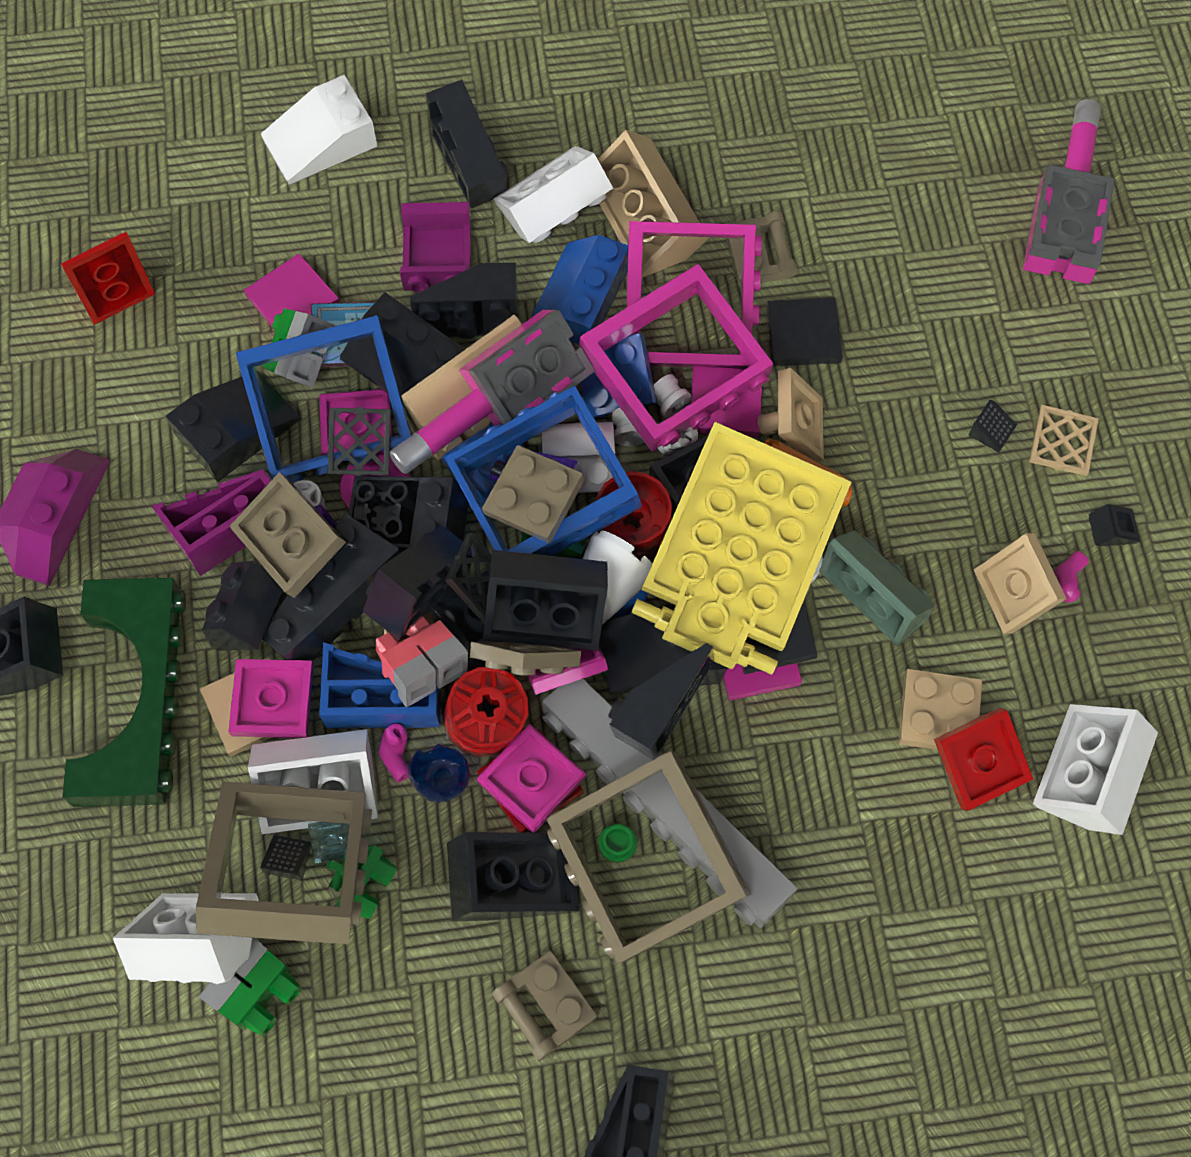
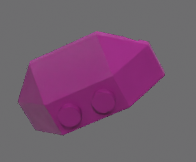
[0,449,110,586]

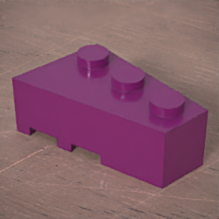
[152,469,271,576]

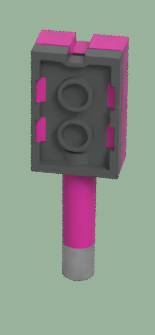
[1023,99,1115,284]
[390,310,595,474]

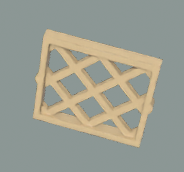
[1029,405,1099,476]

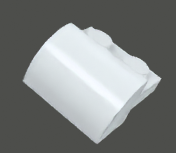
[542,422,615,493]

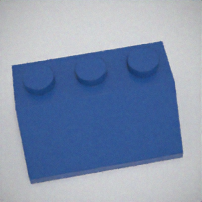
[530,235,628,345]

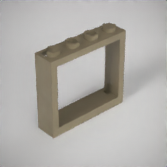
[546,751,752,964]
[196,781,372,944]

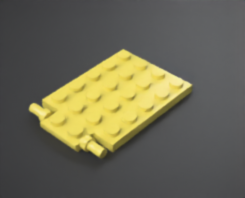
[631,422,851,675]

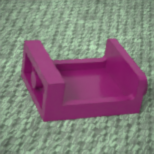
[400,202,471,293]

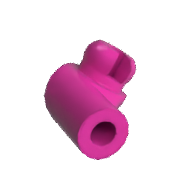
[1053,551,1089,603]
[378,723,413,783]

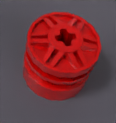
[596,471,672,561]
[444,667,528,757]

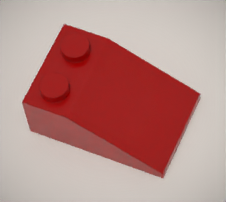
[61,231,155,325]

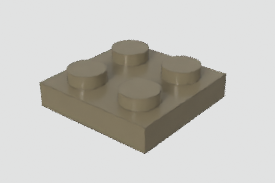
[481,445,585,544]
[470,641,581,675]

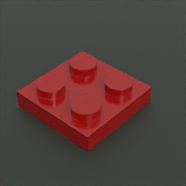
[934,708,1033,811]

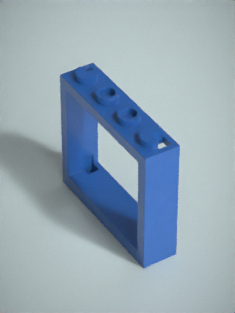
[236,316,412,483]
[444,385,642,556]

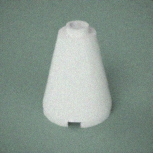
[582,530,652,625]

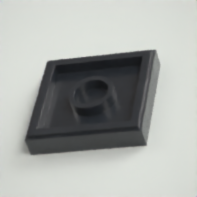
[766,298,843,366]

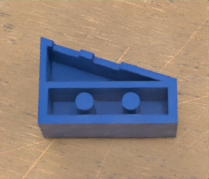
[320,642,441,729]

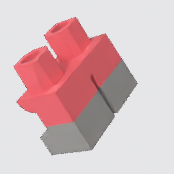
[376,616,468,708]

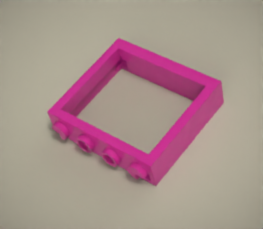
[627,221,762,369]
[579,264,773,452]

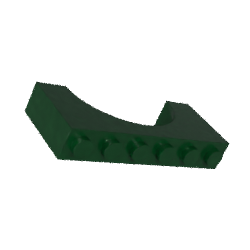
[62,577,186,807]

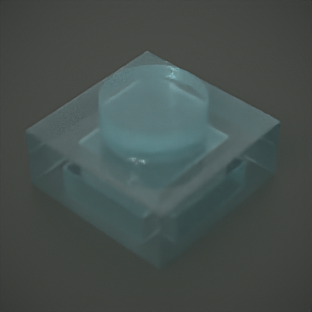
[308,822,349,864]

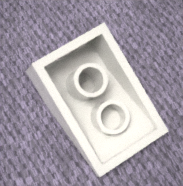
[261,75,377,185]

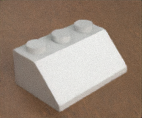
[493,146,613,243]
[1033,704,1158,835]
[248,729,378,834]
[113,893,259,984]

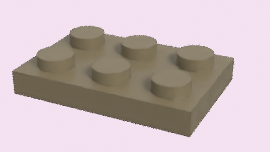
[229,472,346,598]

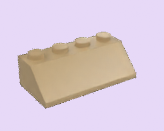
[598,130,709,277]
[401,315,522,461]

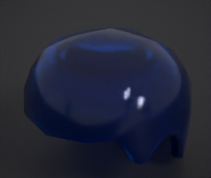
[408,744,470,803]

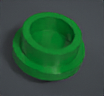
[598,823,637,863]

